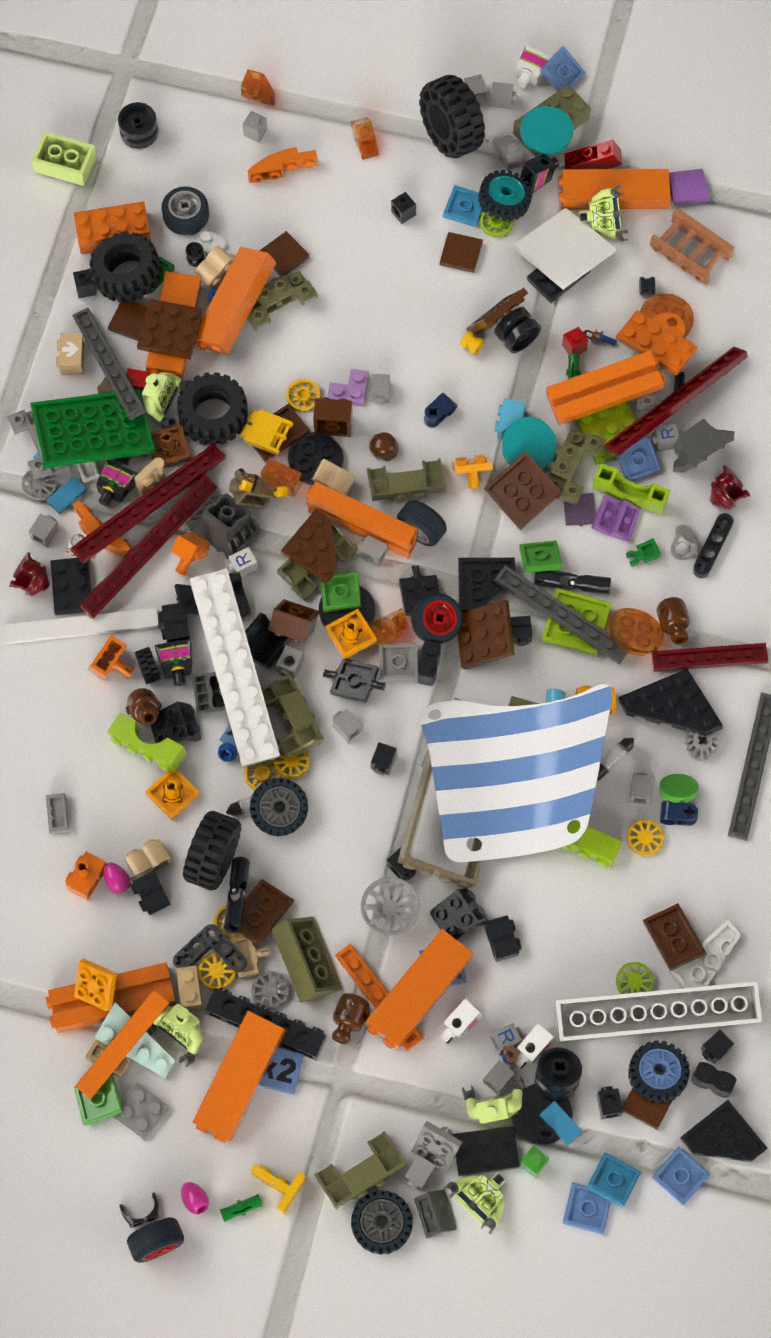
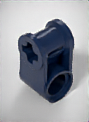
[424,393,458,428]
[660,801,698,826]

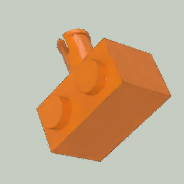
[170,532,211,576]
[88,635,135,680]
[65,851,107,901]

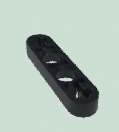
[693,513,734,578]

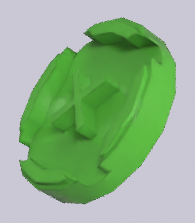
[659,774,698,803]

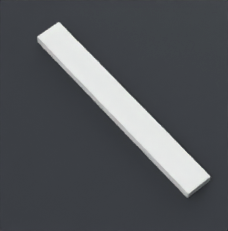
[5,608,159,644]

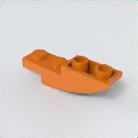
[248,147,317,183]
[73,500,132,557]

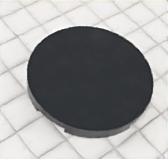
[288,432,344,485]
[318,585,375,632]
[511,1084,573,1146]

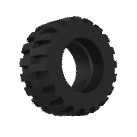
[89,232,162,303]
[177,372,248,445]
[183,811,242,891]

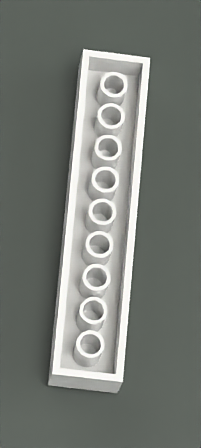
[189,569,280,768]
[554,981,762,1042]

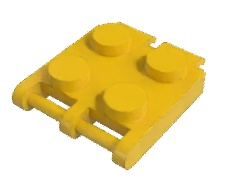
[240,409,294,455]

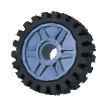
[628,1040,690,1104]

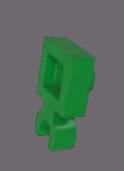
[626,538,661,567]

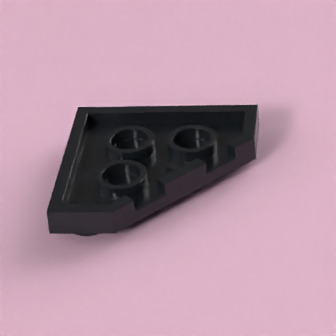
[458,557,515,613]
[680,1100,768,1162]

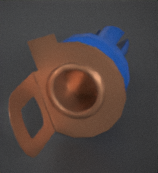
[583,328,617,346]
[502,1046,518,1063]

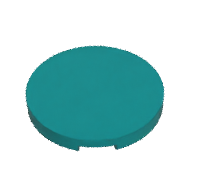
[520,106,574,155]
[501,417,557,469]

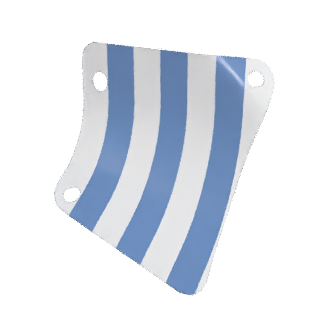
[419,684,612,862]

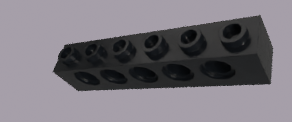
[205,988,326,1061]

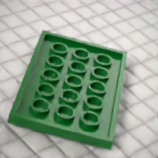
[30,388,155,468]

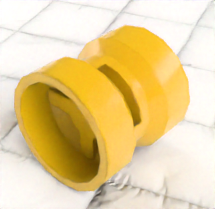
[460,330,485,356]

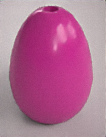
[103,862,131,895]
[181,1182,209,1215]

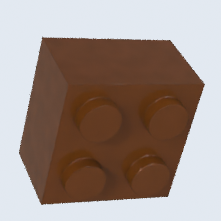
[313,397,353,437]
[268,599,319,643]

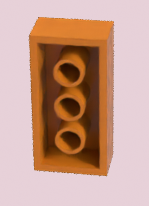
[74,201,151,254]

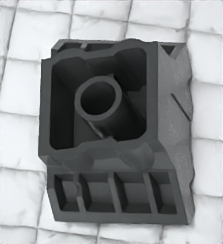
[673,419,735,473]
[186,493,260,559]
[192,666,257,713]

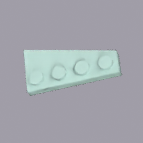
[94,1002,175,1078]

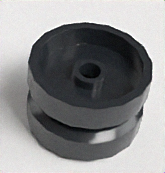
[118,102,159,149]
[494,307,541,354]
[534,1047,582,1101]

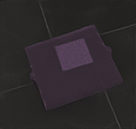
[563,493,596,527]

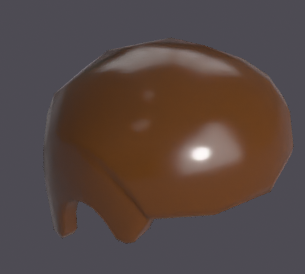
[369,432,399,461]

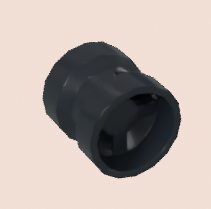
[185,242,205,267]

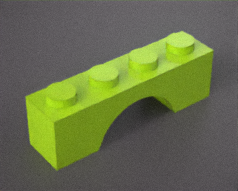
[592,463,671,515]
[107,713,187,773]

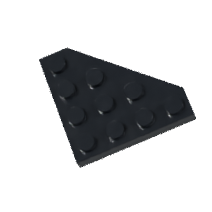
[618,669,723,736]

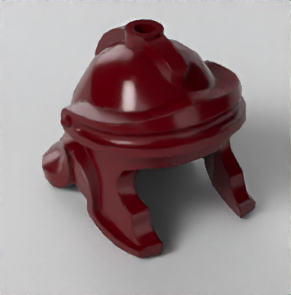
[709,465,751,509]
[9,552,50,597]

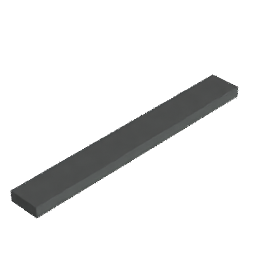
[72,308,147,420]
[494,565,631,665]
[728,692,771,841]

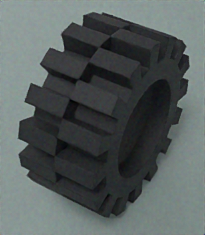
[134,647,161,684]

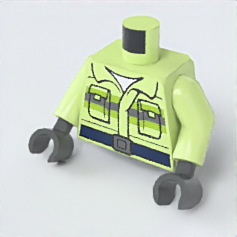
[579,185,629,242]
[142,372,189,429]
[148,1003,203,1067]
[462,1076,525,1124]
[444,1173,506,1234]

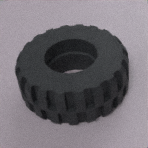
[419,74,485,159]

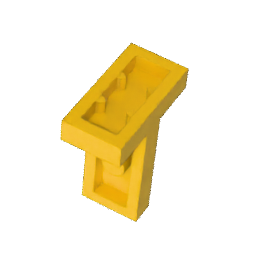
[250,1164,306,1215]

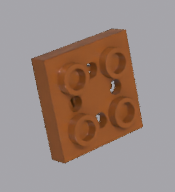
[151,425,191,467]

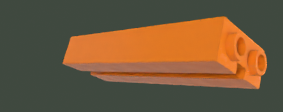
[558,169,671,210]
[195,247,276,355]
[146,271,202,381]
[546,350,665,426]
[306,482,417,559]
[366,929,473,1051]
[46,962,176,1033]
[192,1011,286,1143]

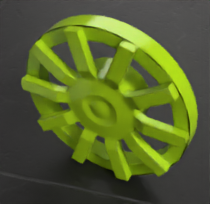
[480,211,513,238]
[616,962,654,994]

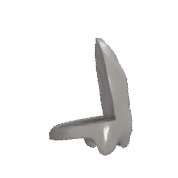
[671,525,698,560]

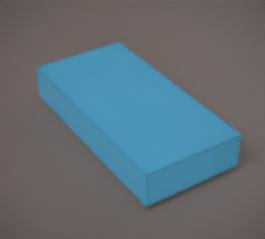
[46,476,87,515]
[539,1101,583,1146]

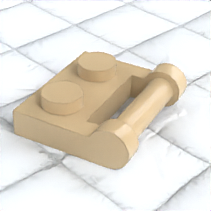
[134,457,167,496]

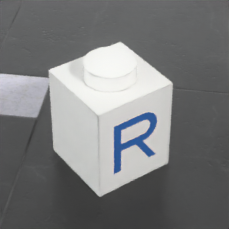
[227,547,258,578]

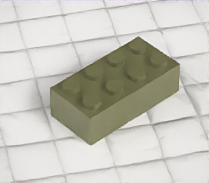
[513,85,591,157]

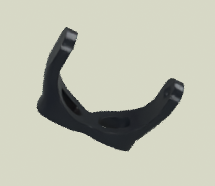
[119,1192,159,1228]

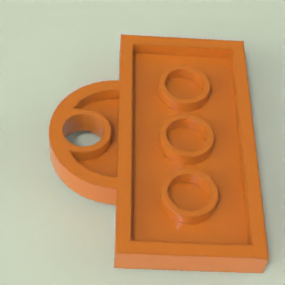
[616,310,698,376]

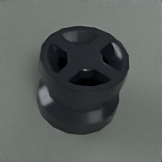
[639,277,655,295]

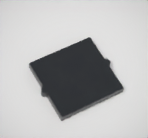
[174,584,199,615]

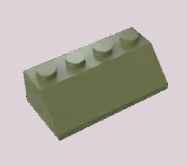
[272,917,343,1003]

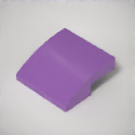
[669,169,709,205]
[591,494,641,541]

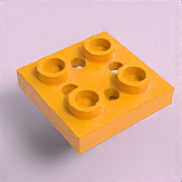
[451,455,493,489]
[325,609,377,660]
[145,770,201,820]
[74,958,117,1011]

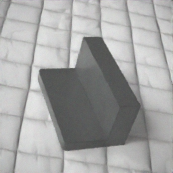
[414,1190,457,1239]

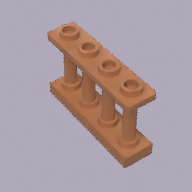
[650,207,735,285]

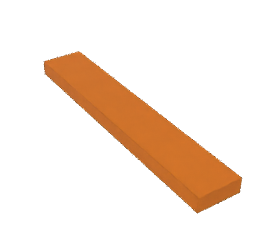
[335,944,423,1051]
[75,990,169,1099]

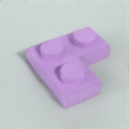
[327,369,369,407]

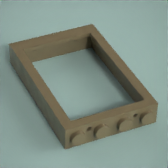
[397,752,482,889]

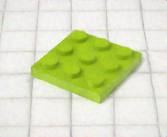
[575,402,644,466]
[541,588,612,657]

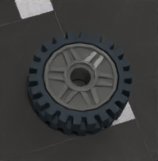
[249,778,308,836]
[351,1190,413,1255]

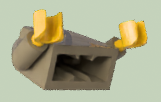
[229,468,288,509]

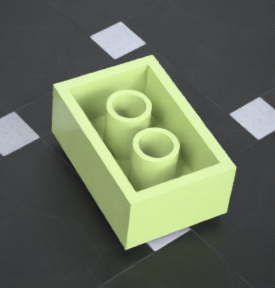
[32,132,97,186]

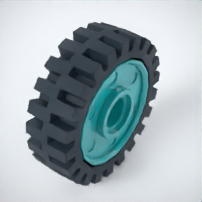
[478,170,532,221]

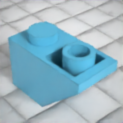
[494,398,526,440]

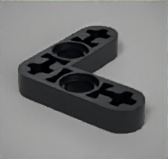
[173,924,248,972]

